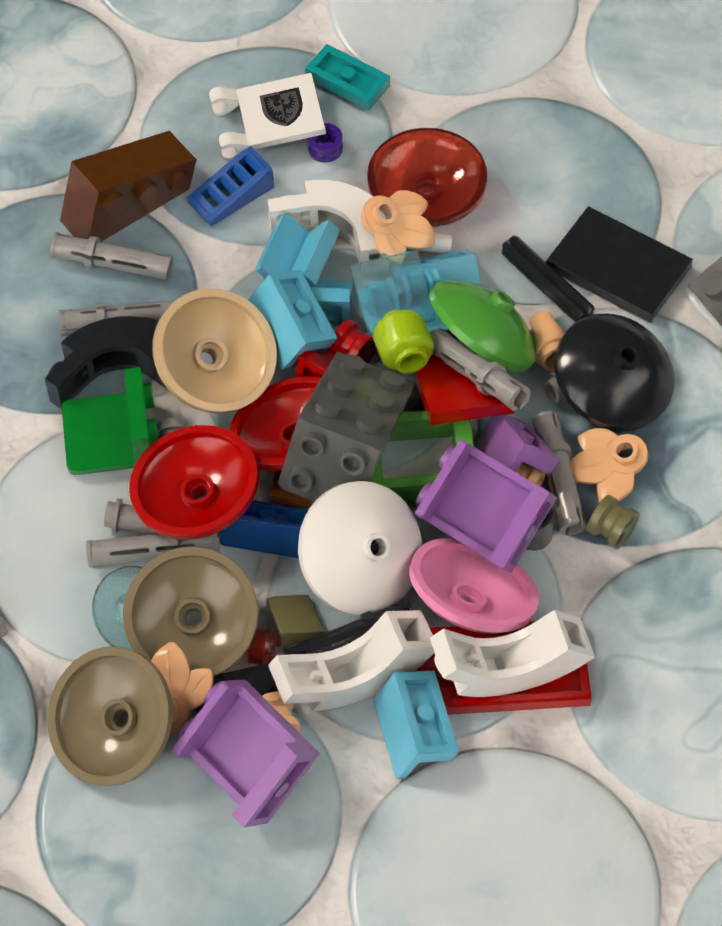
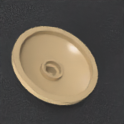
[152,289,277,414]

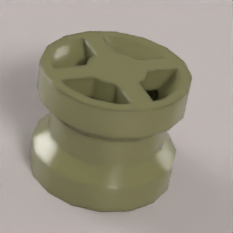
[586,494,640,550]

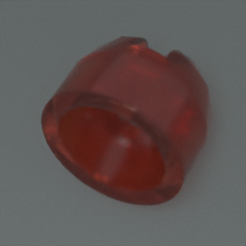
[247,628,281,665]

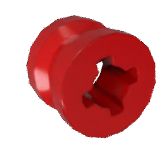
[327,319,377,363]

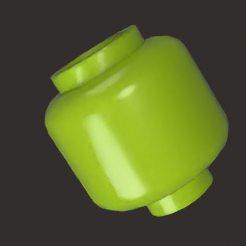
[373,309,434,374]

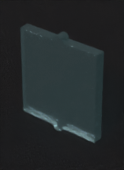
[350,250,435,336]

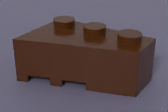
[60,130,197,242]

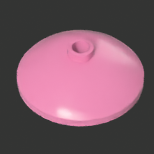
[409,538,539,634]

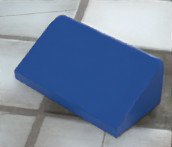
[220,500,309,558]

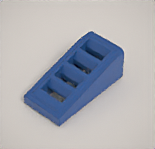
[187,146,274,227]

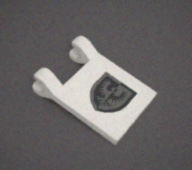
[209,73,326,161]

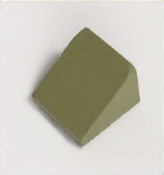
[266,595,324,649]

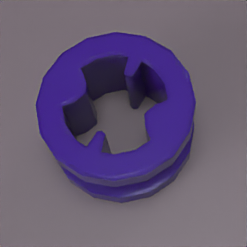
[308,123,343,163]

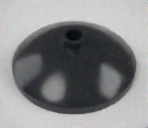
[554,313,675,431]

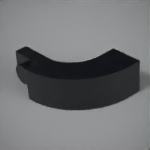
[44,316,168,410]

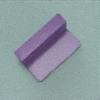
[474,414,559,474]

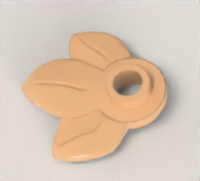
[361,190,435,266]
[570,428,648,503]
[151,642,213,734]

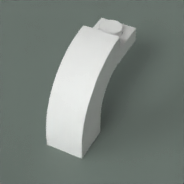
[267,180,393,275]
[268,610,434,712]
[430,610,595,697]

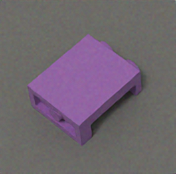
[415,439,557,573]
[172,680,320,827]

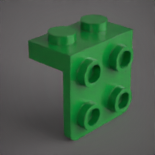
[62,367,158,475]

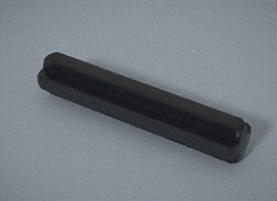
[501,235,595,322]

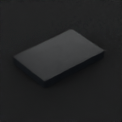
[546,206,693,323]

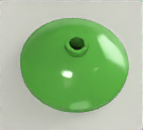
[429,280,536,372]

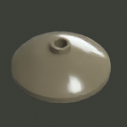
[123,547,258,677]
[48,647,173,786]

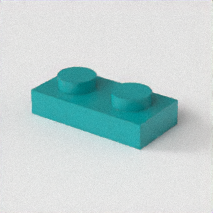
[305,44,390,111]

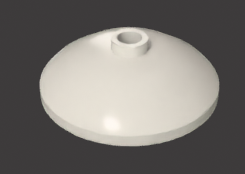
[298,481,422,615]

